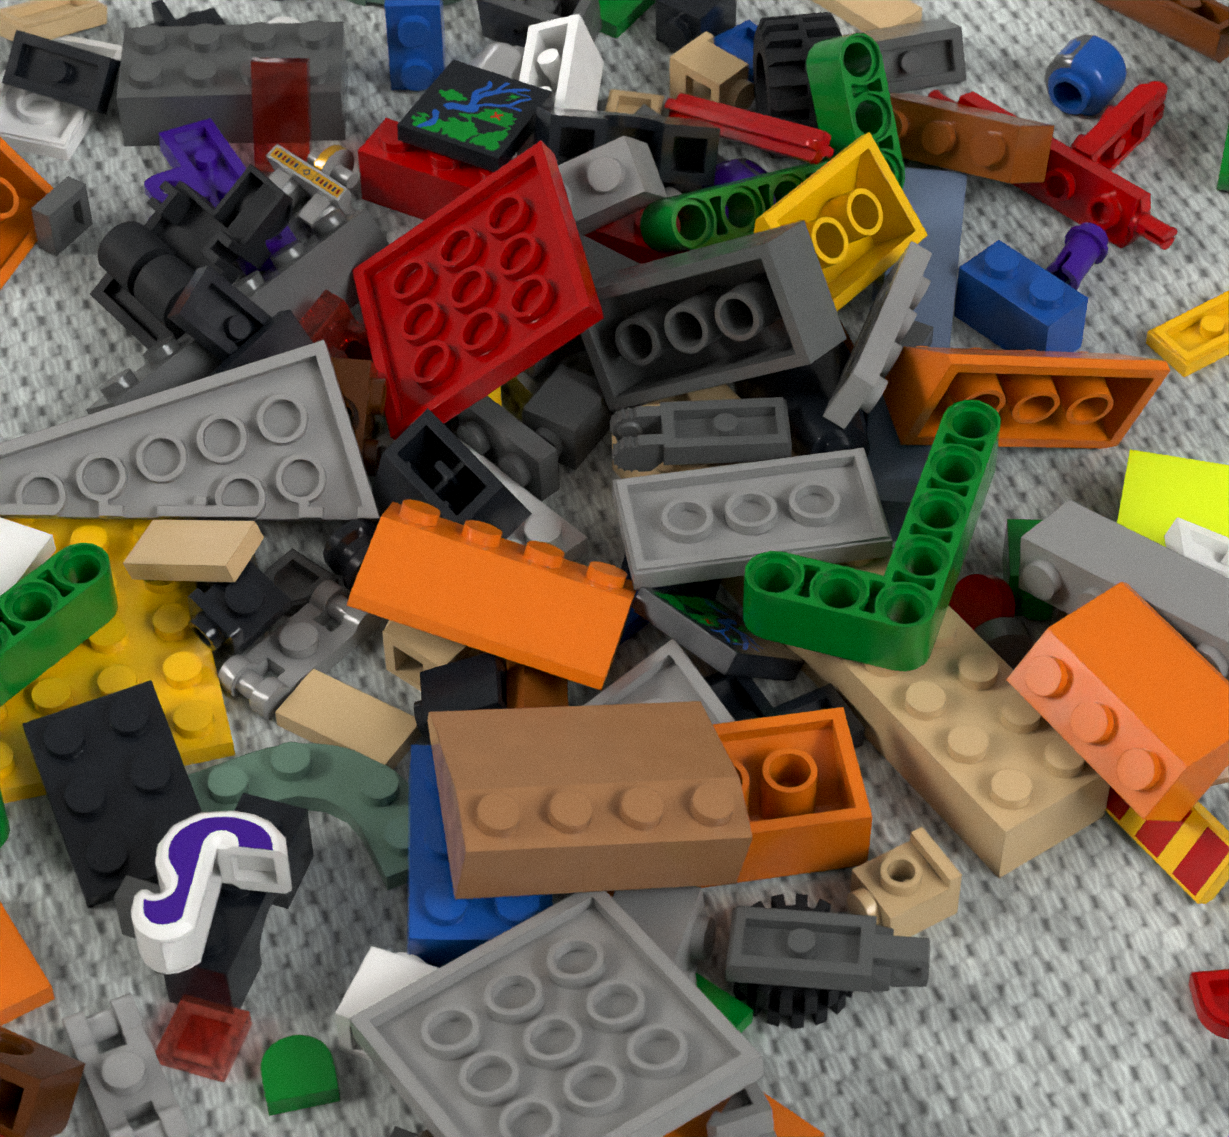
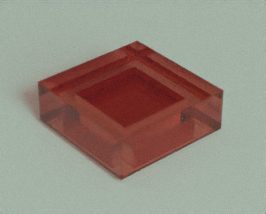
[155,994,252,1083]

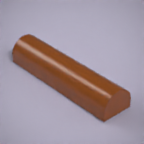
[1093,0,1229,63]

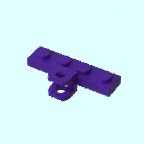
[144,118,297,276]

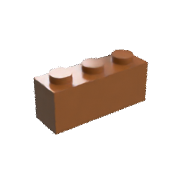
[890,93,1055,183]

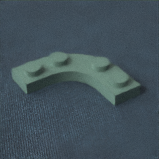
[188,742,409,890]

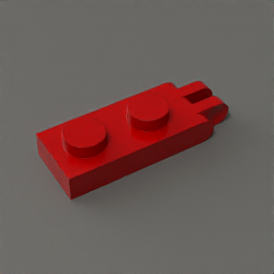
[1070,81,1168,171]

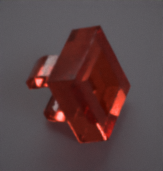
[299,289,369,359]

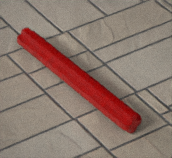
[664,93,834,165]

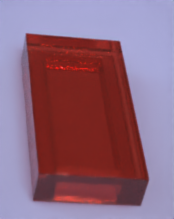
[251,57,312,172]

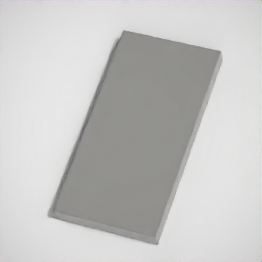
[612,448,893,590]

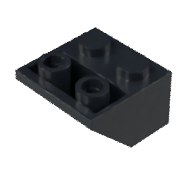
[372,408,532,539]

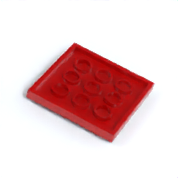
[352,140,604,440]

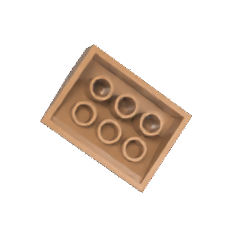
[428,701,753,899]

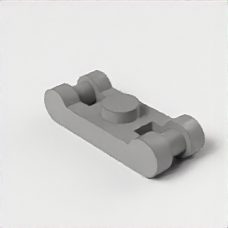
[217,579,382,720]
[62,993,191,1137]

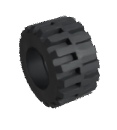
[753,12,845,159]

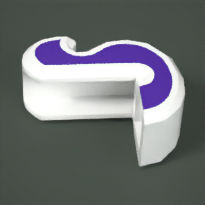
[131,811,292,974]

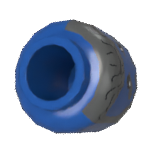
[1044,35,1127,116]

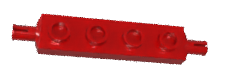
[927,89,1177,250]

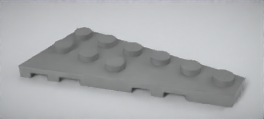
[0,340,381,522]

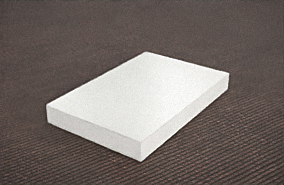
[0,35,122,161]

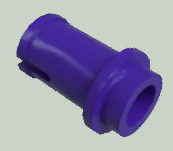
[1046,222,1109,290]

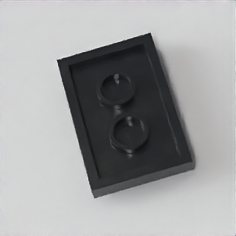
[22,680,202,908]

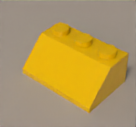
[754,132,928,312]

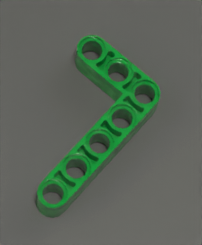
[640,33,905,253]
[743,400,1001,672]
[0,543,118,848]

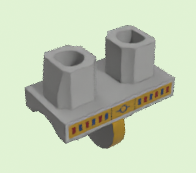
[266,144,358,235]

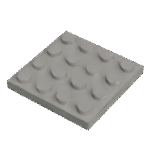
[349,891,765,1137]

